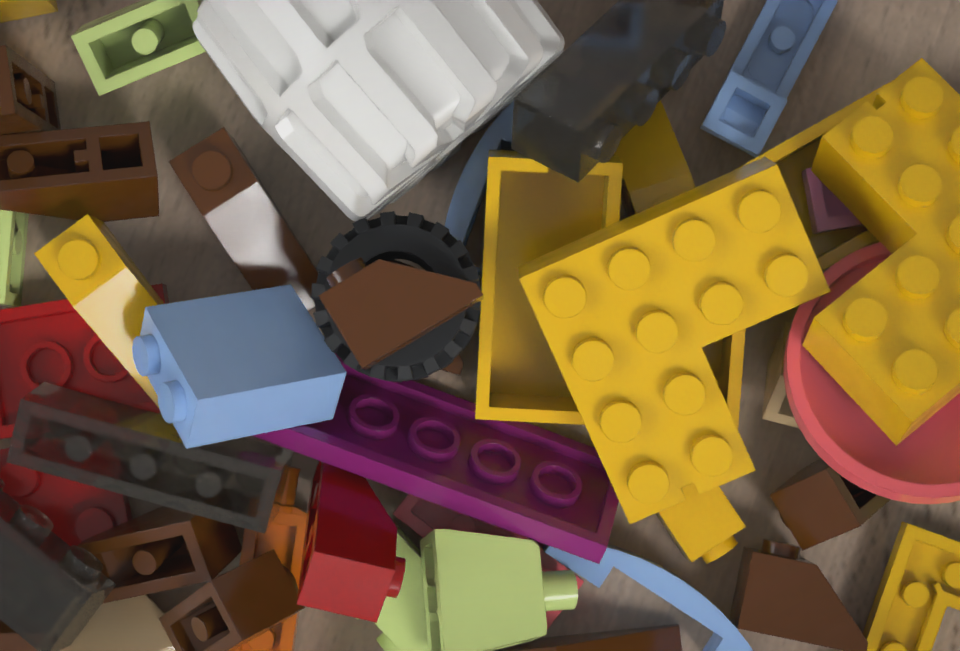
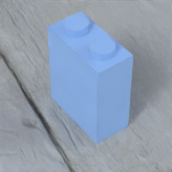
[132,284,347,449]

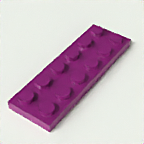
[253,353,619,564]

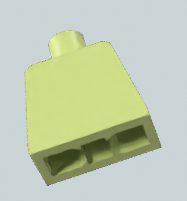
[420,529,578,651]

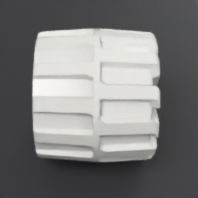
[192,0,565,222]

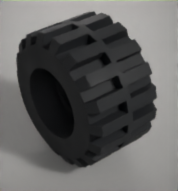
[311,211,481,382]

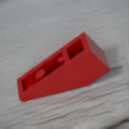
[297,460,406,623]

